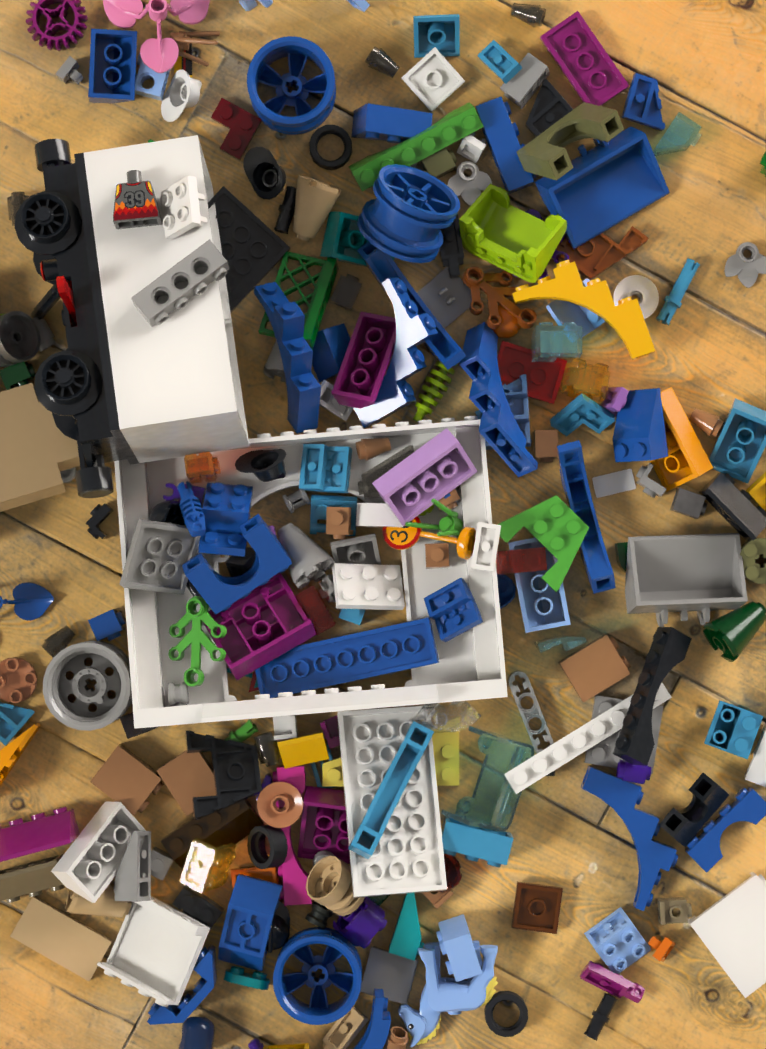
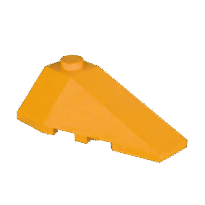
[0,723,41,786]

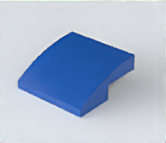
[424,578,483,642]

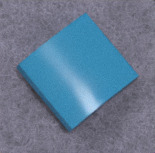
[299,444,352,493]

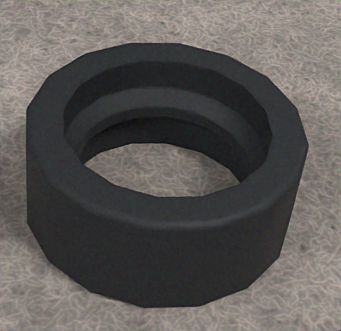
[309,125,352,170]
[247,825,288,869]
[484,991,528,1037]

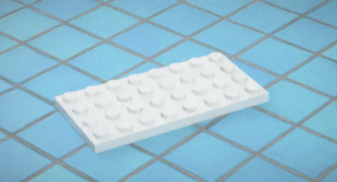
[337,705,447,898]

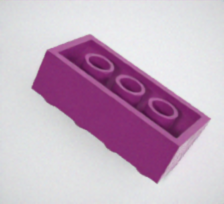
[331,311,396,409]

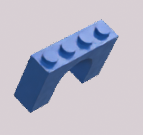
[182,514,292,614]

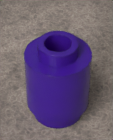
[616,759,651,784]

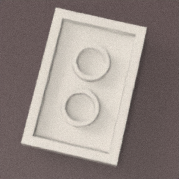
[332,563,405,610]

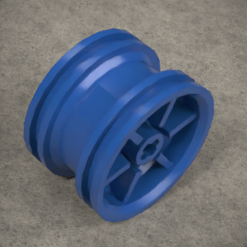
[357,164,460,263]

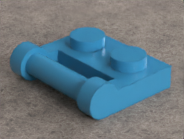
[310,495,357,536]

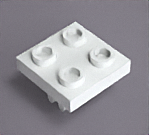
[161,176,207,239]

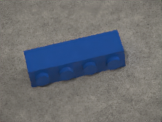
[475,97,536,195]

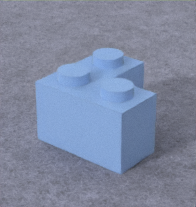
[436,914,483,982]

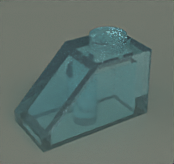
[653,112,702,156]

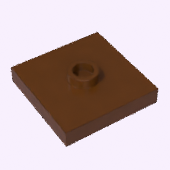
[511,881,563,934]

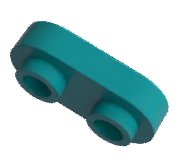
[224,966,270,990]

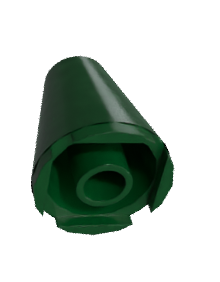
[703,601,766,662]

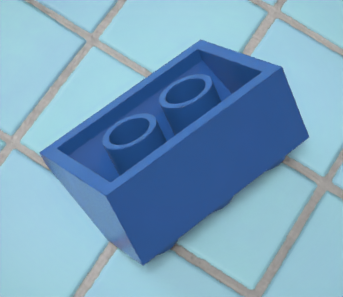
[88,29,137,104]

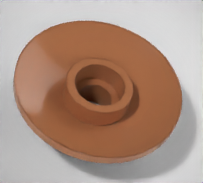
[257,782,303,828]

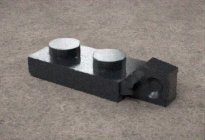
[439,213,464,279]

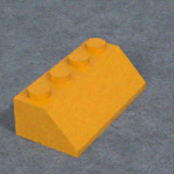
[650,387,713,492]

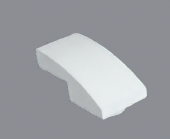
[356,503,403,528]

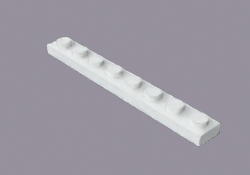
[504,683,672,794]

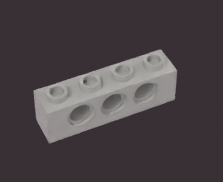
[131,239,229,327]

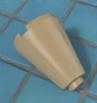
[293,175,342,241]
[65,884,132,918]

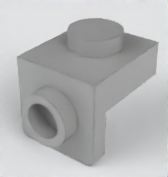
[636,463,666,498]

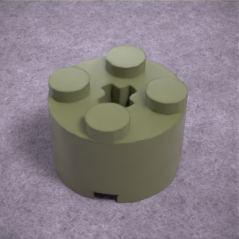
[740,538,766,584]

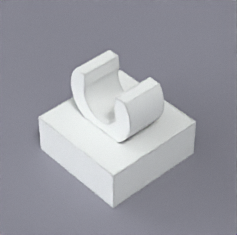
[457,132,486,163]

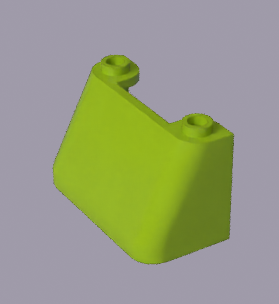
[459,183,567,283]

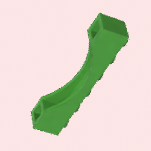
[348,102,484,191]

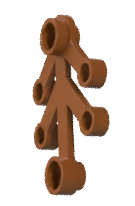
[462,266,537,329]

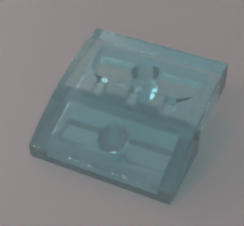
[535,635,587,653]

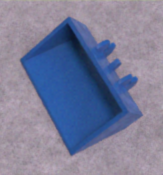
[535,126,670,250]

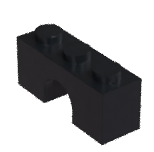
[659,773,729,847]

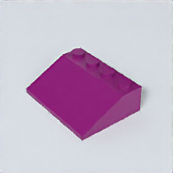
[297,786,350,864]
[0,806,80,862]

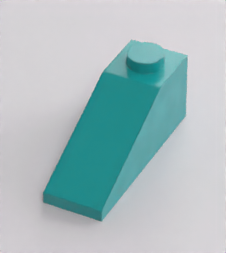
[388,893,424,961]

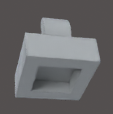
[56,56,84,85]

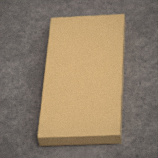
[10,896,113,981]

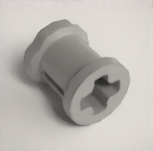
[282,489,311,514]

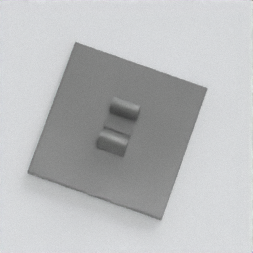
[417,267,472,329]

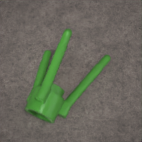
[405,498,463,537]

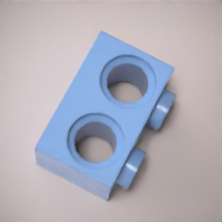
[135,53,170,101]

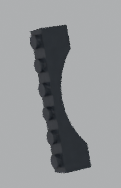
[613,627,692,766]

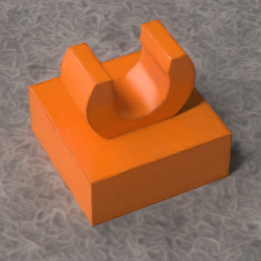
[648,936,676,962]

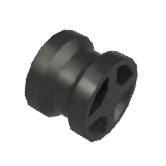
[305,901,334,929]

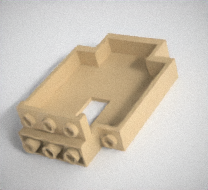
[0,383,80,512]

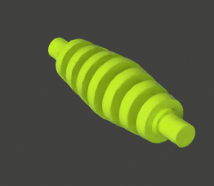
[413,361,458,422]

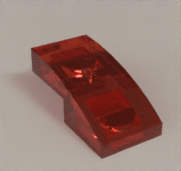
[496,547,547,574]

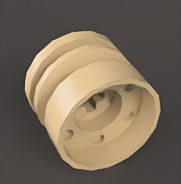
[306,856,365,916]

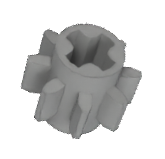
[318,574,336,603]

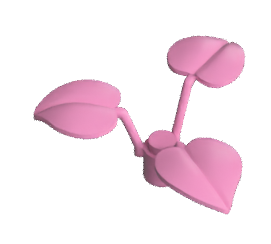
[103,0,210,73]

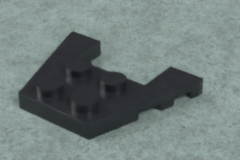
[185,731,262,820]

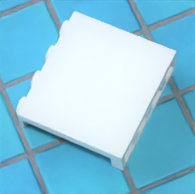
[688,872,766,998]
[97,896,210,1007]

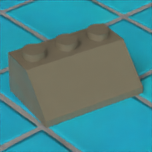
[0,854,65,903]

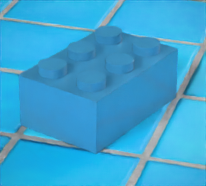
[441,816,514,867]

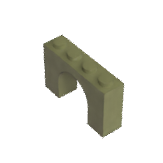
[516,102,624,181]

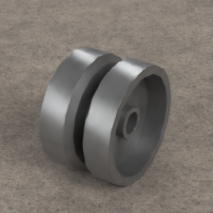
[0,311,41,367]

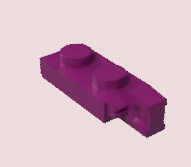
[580,961,645,1003]

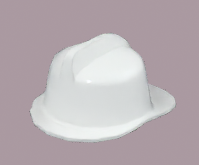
[161,69,202,122]

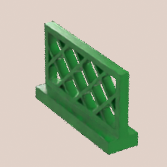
[258,251,339,349]

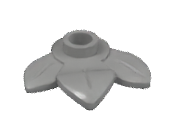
[724,242,766,288]

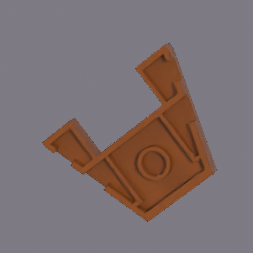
[556,226,649,280]

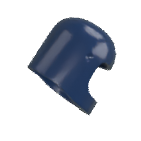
[179,1016,215,1049]

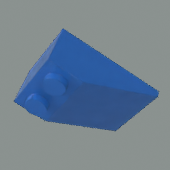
[613,388,668,462]

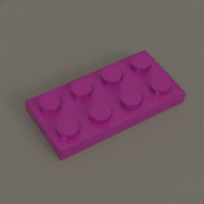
[540,11,629,106]

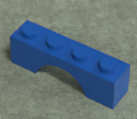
[685,787,766,873]

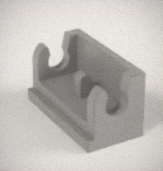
[500,52,550,109]

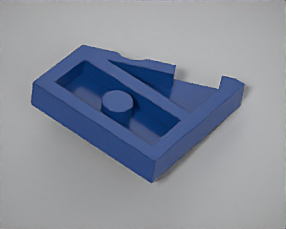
[621,73,665,131]

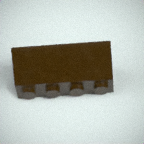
[161,799,264,876]

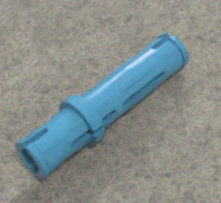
[656,258,700,326]

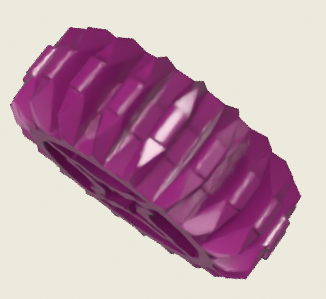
[26,0,88,51]

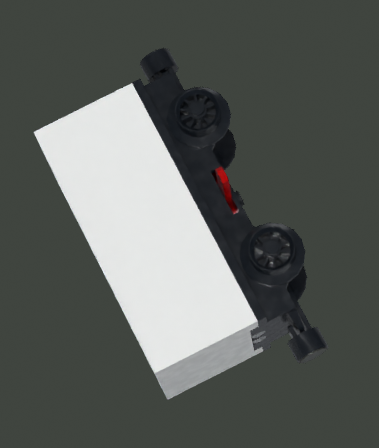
[15,135,250,498]

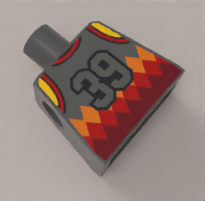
[113,170,162,229]

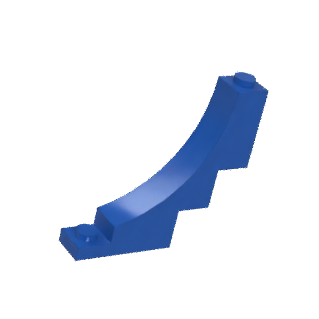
[459,322,538,478]

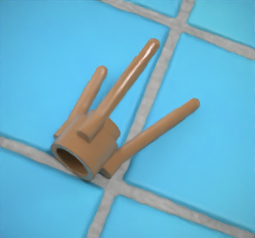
[170,31,220,67]

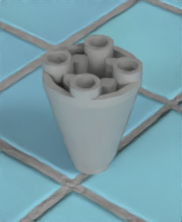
[277,523,335,589]

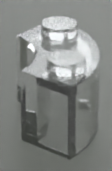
[412,701,481,733]

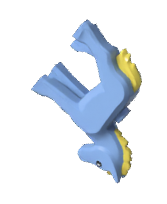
[398,940,498,1047]

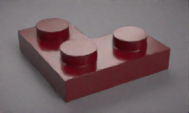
[211,98,262,160]

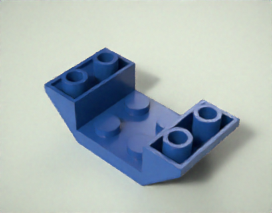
[218,874,283,971]
[147,945,217,1025]

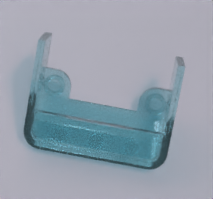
[441,726,534,832]

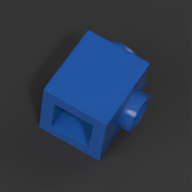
[88,609,126,641]

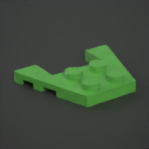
[497,495,589,592]

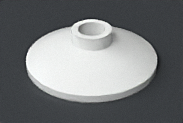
[613,275,659,319]

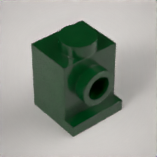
[0,361,36,390]

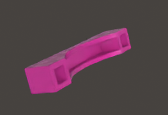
[273,764,313,906]

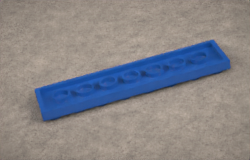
[255,617,439,698]

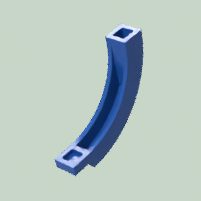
[353,988,391,1049]

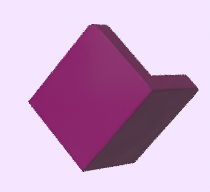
[320,715,340,749]

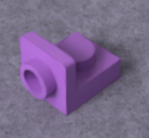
[601,387,629,417]

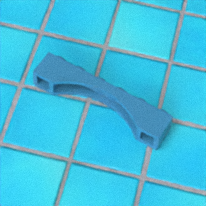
[348,721,434,860]

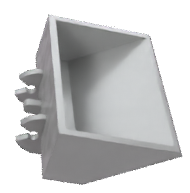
[625,533,748,627]

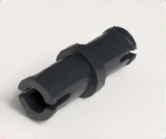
[274,186,296,234]
[584,993,618,1041]

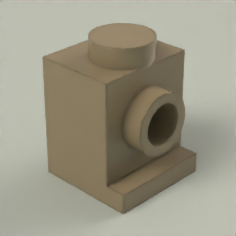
[657,897,692,925]

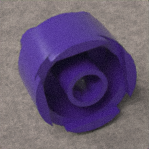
[333,897,387,948]

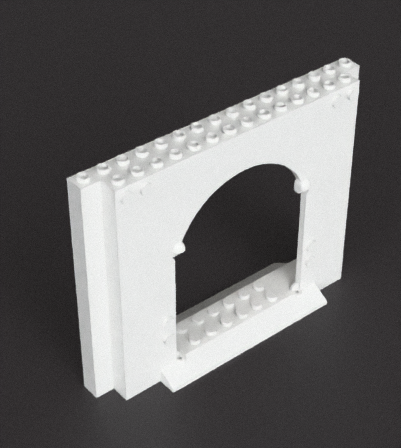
[114,416,508,729]

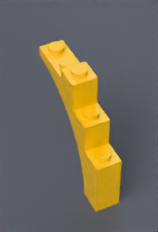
[512,260,655,360]

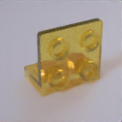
[179,839,236,893]

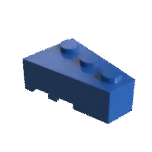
[351,103,433,143]

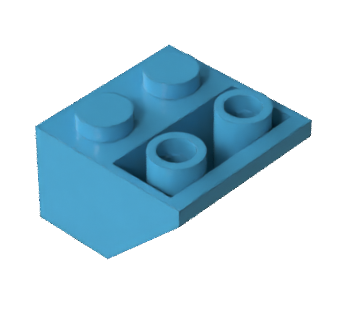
[704,700,763,759]

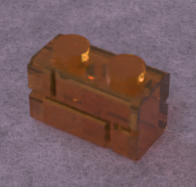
[184,452,221,484]

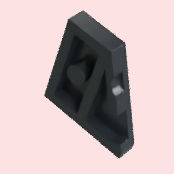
[525,79,573,137]

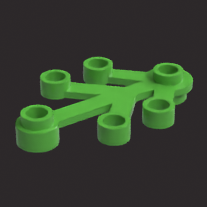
[168,596,227,687]

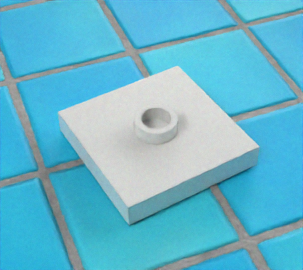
[401,47,465,112]

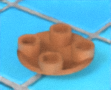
[0,657,37,703]

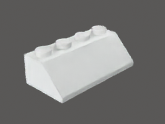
[51,801,146,903]

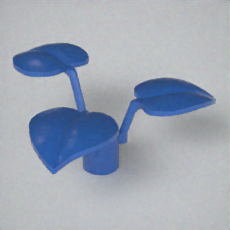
[0,583,54,621]

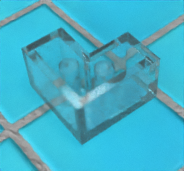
[531,322,582,362]

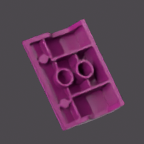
[202,573,316,680]

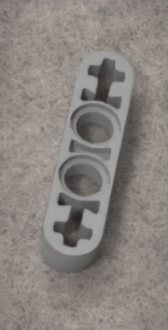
[508,671,554,753]

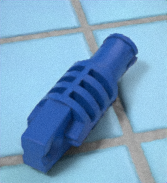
[177,481,206,537]

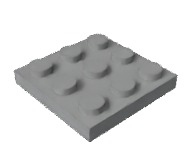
[119,519,201,595]
[584,695,664,774]

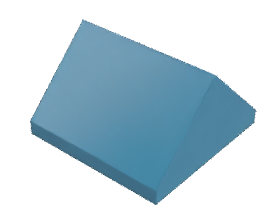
[413,14,460,58]

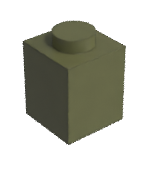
[421,147,457,179]

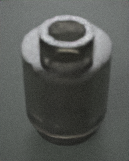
[7,192,30,226]
[254,731,281,767]

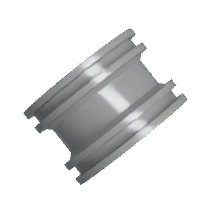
[43,640,132,731]

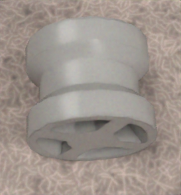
[168,682,188,706]

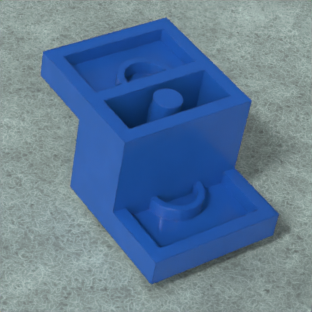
[199,482,253,557]

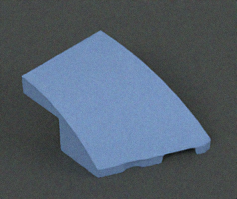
[485,374,531,450]

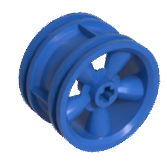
[247,36,336,135]
[273,927,362,1025]

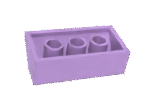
[372,428,478,526]

